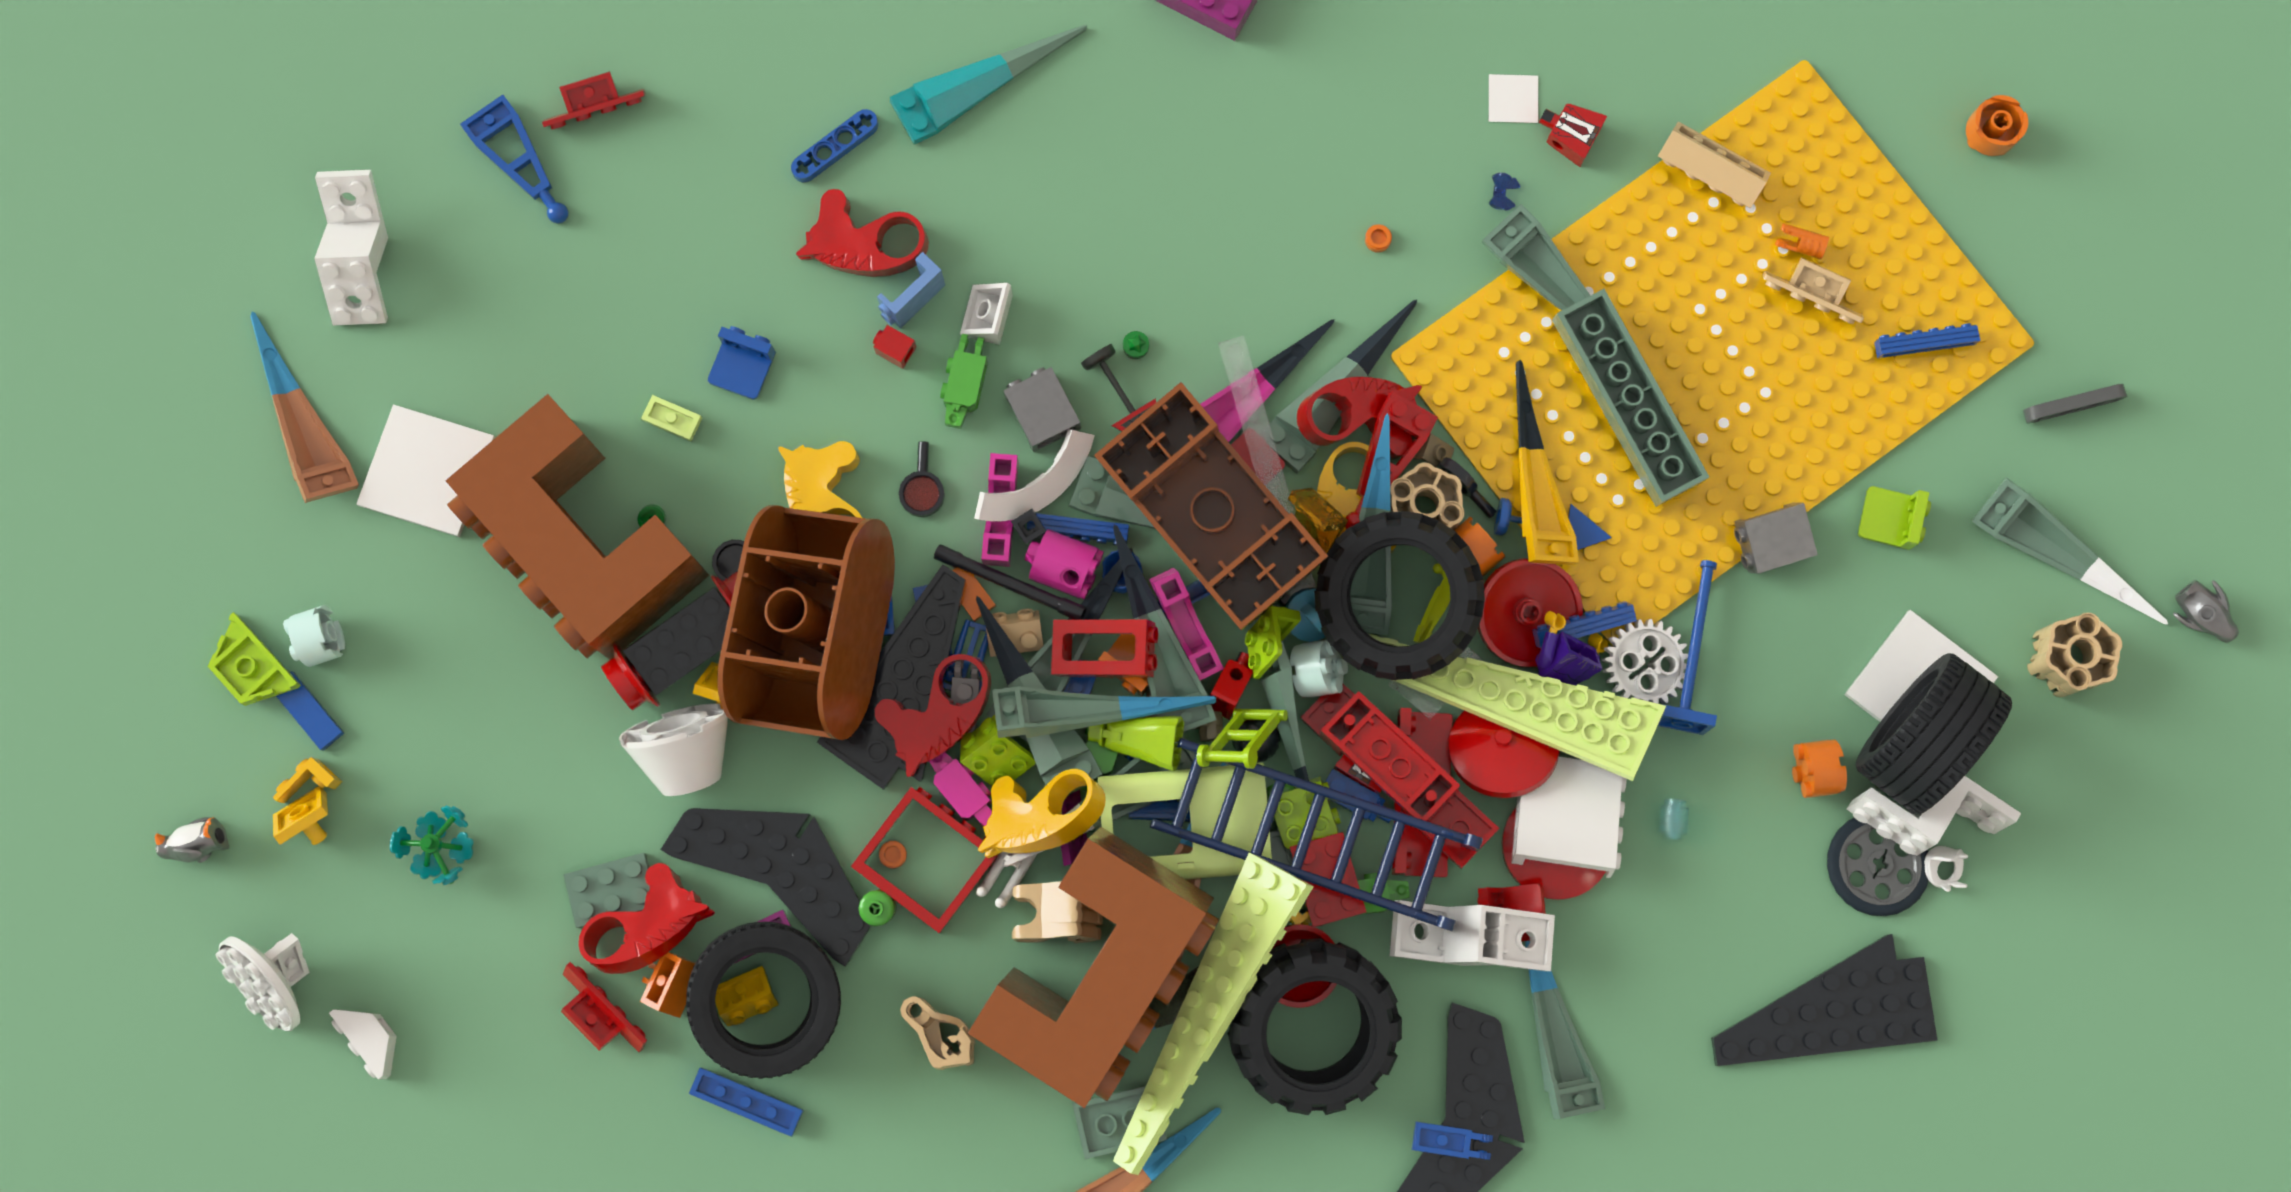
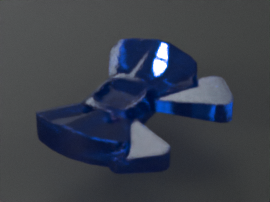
[1489,173,1520,211]

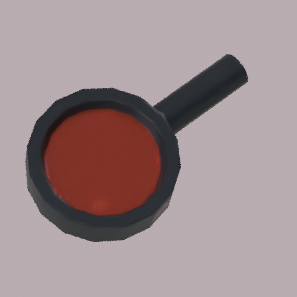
[899,441,945,518]

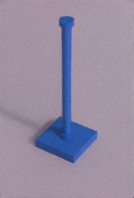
[1658,560,1717,735]

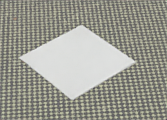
[1489,74,1538,123]

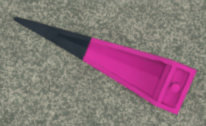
[1200,319,1335,442]

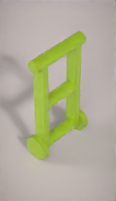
[1197,709,1288,769]

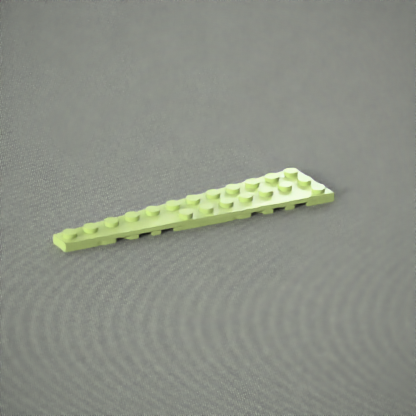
[1341,633,1666,781]
[1113,853,1314,1175]

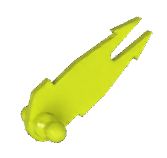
[1413,563,1450,643]

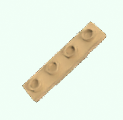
[1762,257,1864,324]

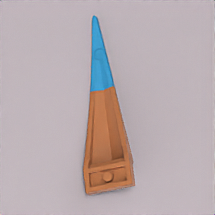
[250,311,359,503]
[1075,1108,1222,1192]

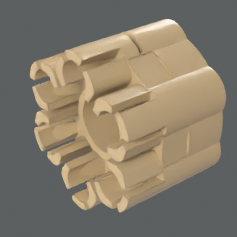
[1390,463,1464,550]
[2027,613,2122,697]

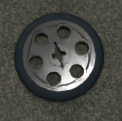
[1827,818,1929,916]

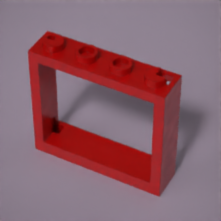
[851,786,1000,933]

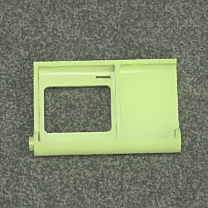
[1097,763,1272,880]

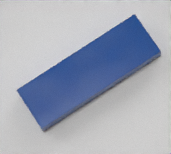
[276,671,344,751]

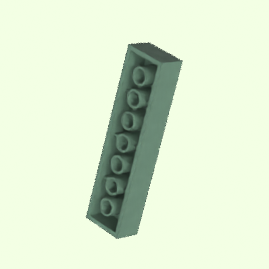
[1552,289,1709,507]

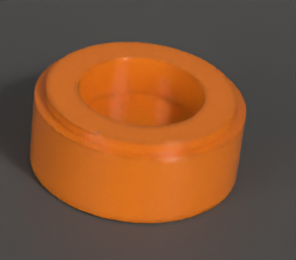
[1365,224,1392,253]
[879,841,907,869]

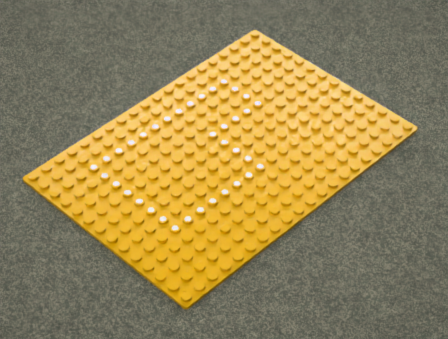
[1391,60,2034,647]

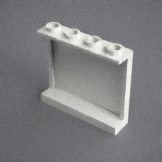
[1511,757,1627,878]

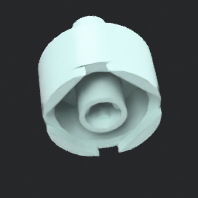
[283,605,345,667]
[1290,640,1348,697]

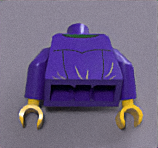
[1535,611,1609,686]

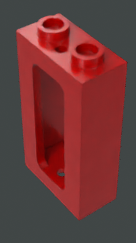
[1051,619,1159,678]

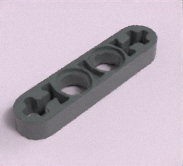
[2023,384,2127,424]

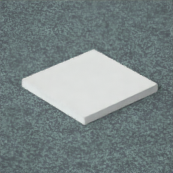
[357,404,496,537]
[1844,610,1998,722]

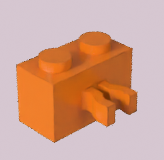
[640,952,695,1018]

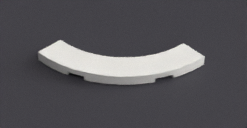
[974,429,1095,521]

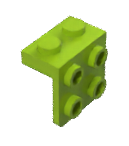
[1858,486,1931,550]
[1245,606,1301,679]
[960,715,1036,786]
[1275,776,1341,849]

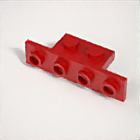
[542,71,646,130]
[561,962,647,1052]

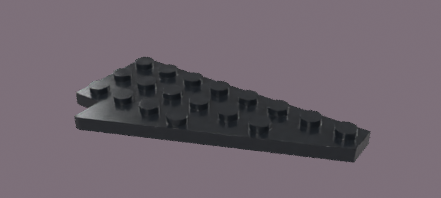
[1711,934,1938,1066]

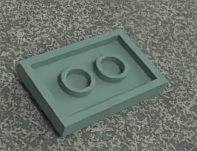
[563,853,650,928]
[1073,1086,1167,1159]

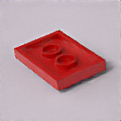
[1289,832,1366,927]

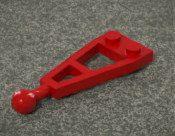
[1344,391,1438,529]

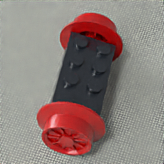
[601,571,738,711]

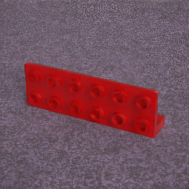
[1392,708,1452,878]

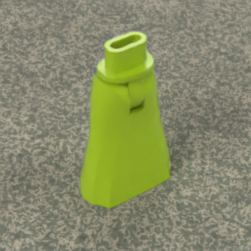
[1088,716,1184,771]

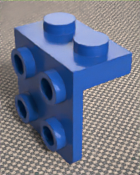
[708,326,776,400]

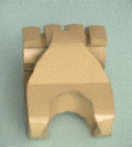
[1012,881,1103,943]
[900,996,976,1070]

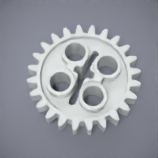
[1602,619,1688,704]

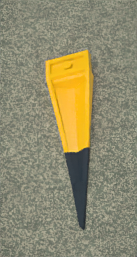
[1516,360,1579,565]

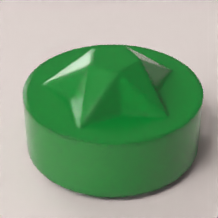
[1123,331,1149,359]
[637,504,666,527]

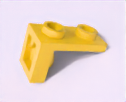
[273,757,343,804]

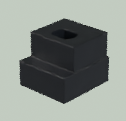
[1011,508,1047,544]

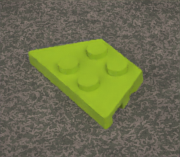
[207,612,301,706]

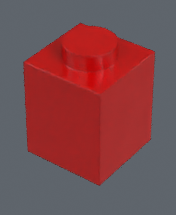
[873,325,917,369]

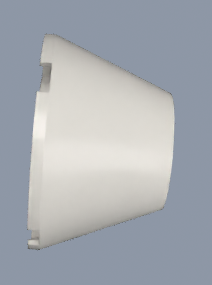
[619,703,728,796]

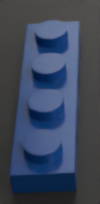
[689,1067,804,1137]

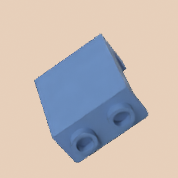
[877,252,945,329]

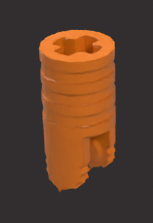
[1775,223,1829,259]

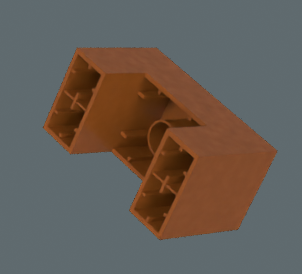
[1094,382,1328,631]
[445,394,709,660]
[968,827,1220,1108]

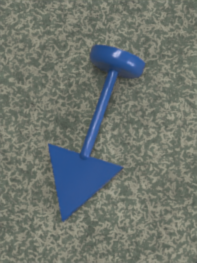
[1494,498,1612,550]

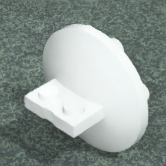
[215,933,310,1031]

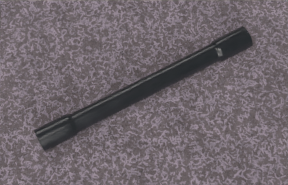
[934,544,1087,620]

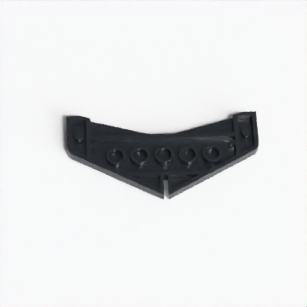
[660,808,870,967]
[1397,1003,1525,1192]

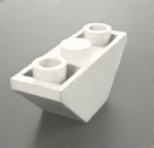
[329,1010,397,1079]

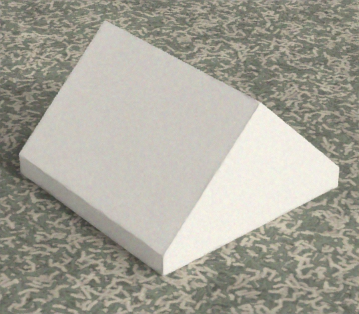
[960,283,1013,345]

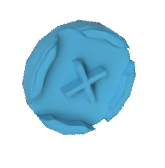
[1285,588,1325,642]

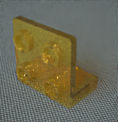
[1288,488,1348,554]

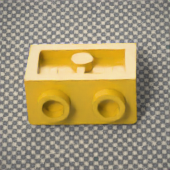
[715,966,779,1026]

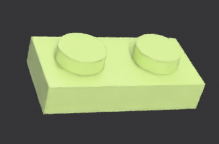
[641,395,702,442]

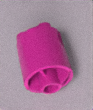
[1025,529,1104,600]

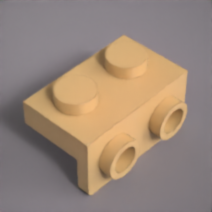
[986,609,1044,657]

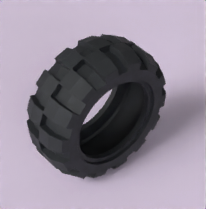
[1314,511,1485,681]
[1227,938,1402,1115]

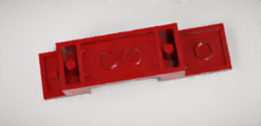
[1300,684,1499,869]

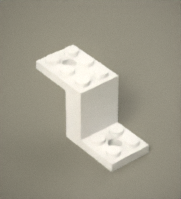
[314,170,388,326]
[1847,776,2021,856]
[1390,900,1555,971]

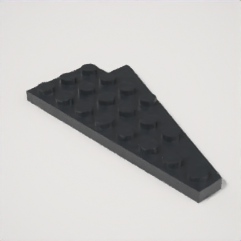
[817,565,966,790]

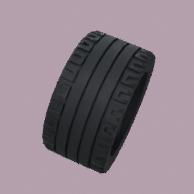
[1855,653,2012,814]
[686,922,841,1079]

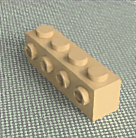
[1658,121,1771,208]

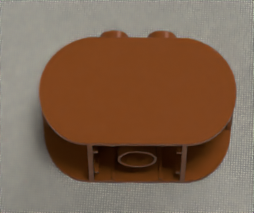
[717,505,895,740]

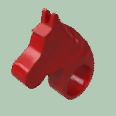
[796,189,929,277]
[1297,377,1422,460]
[875,654,991,777]
[579,863,715,974]

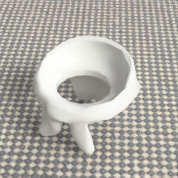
[1924,846,1968,892]

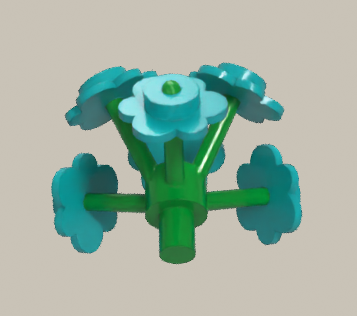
[390,805,474,885]

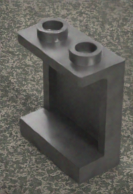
[1003,367,1081,452]
[1734,502,1818,574]

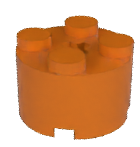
[1966,95,2028,156]
[1454,517,1505,577]
[1792,739,1847,798]

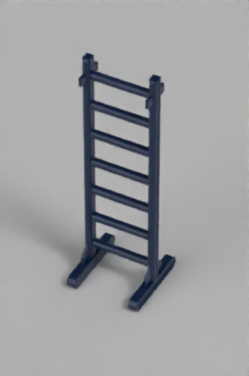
[1150,738,1483,932]

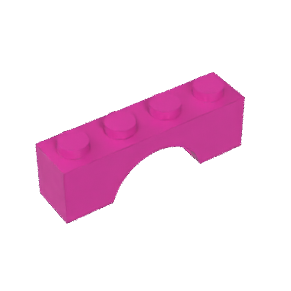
[981,453,1019,567]
[1149,568,1224,681]

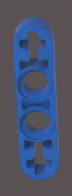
[791,109,878,183]

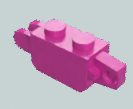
[929,753,992,826]

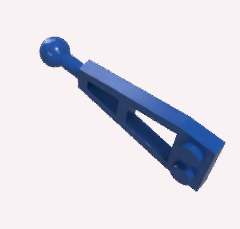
[460,95,568,224]

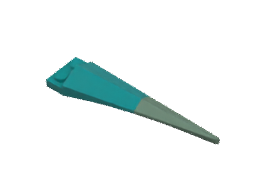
[890,25,1087,145]

